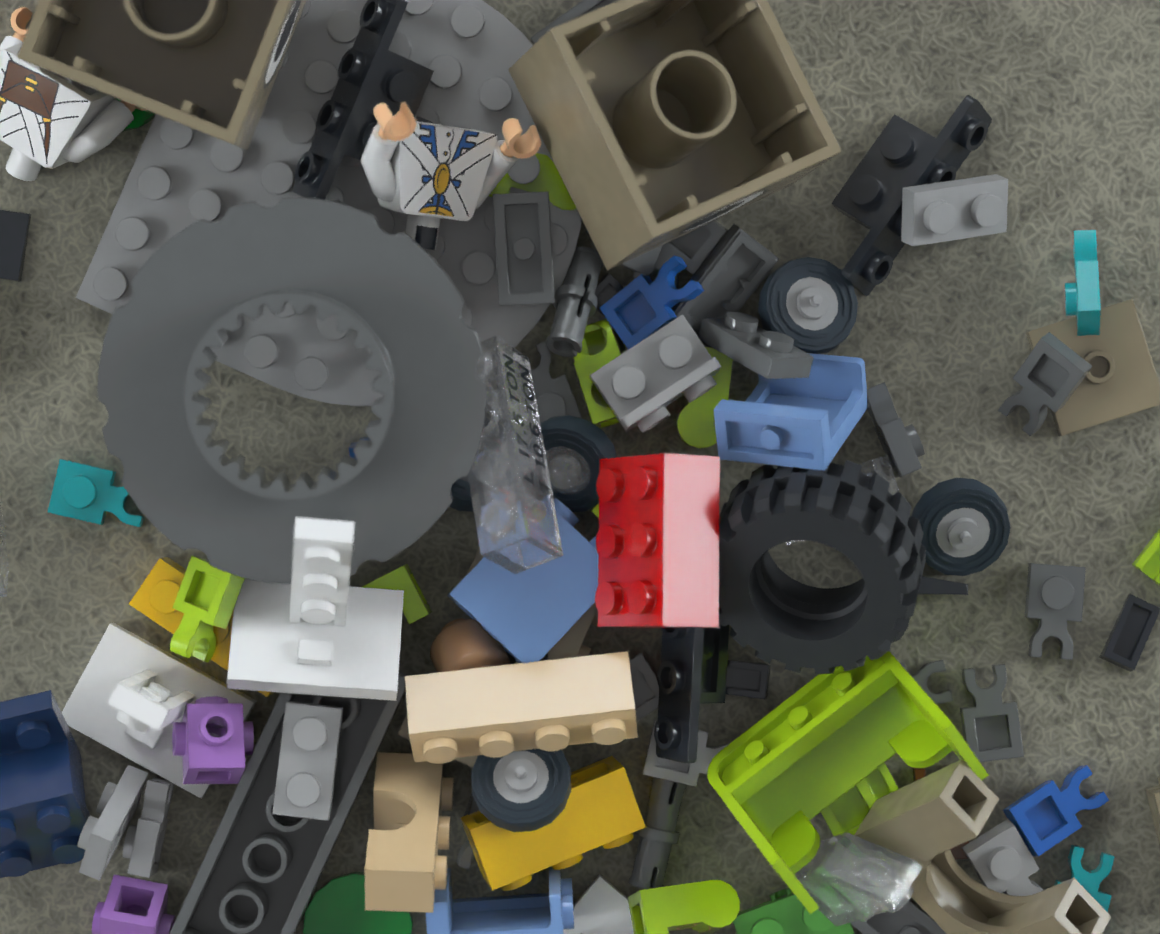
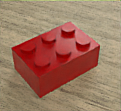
[595,453,720,628]

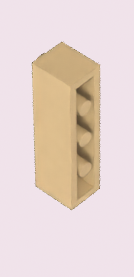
[405,651,638,764]

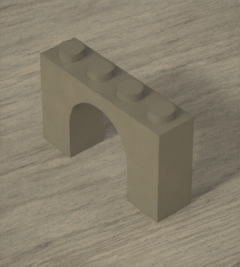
[853,759,1111,934]

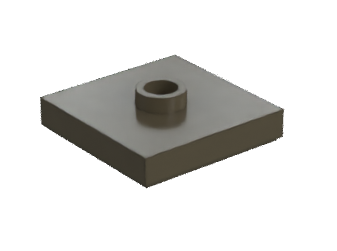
[1026,299,1160,436]

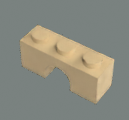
[365,752,454,913]

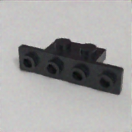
[293,0,434,200]
[831,95,992,296]
[654,621,730,764]

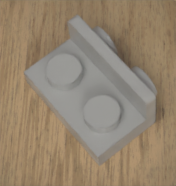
[590,314,721,433]

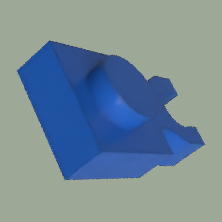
[600,255,705,350]
[1003,765,1109,857]

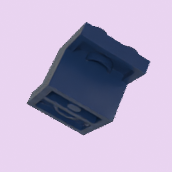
[0,690,90,878]

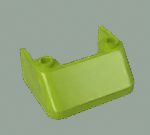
[707,651,989,914]

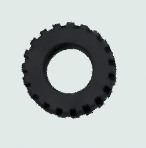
[718,460,926,674]

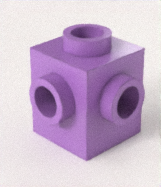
[172,696,254,784]
[92,875,176,934]

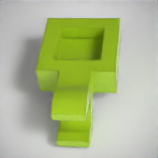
[170,556,245,662]

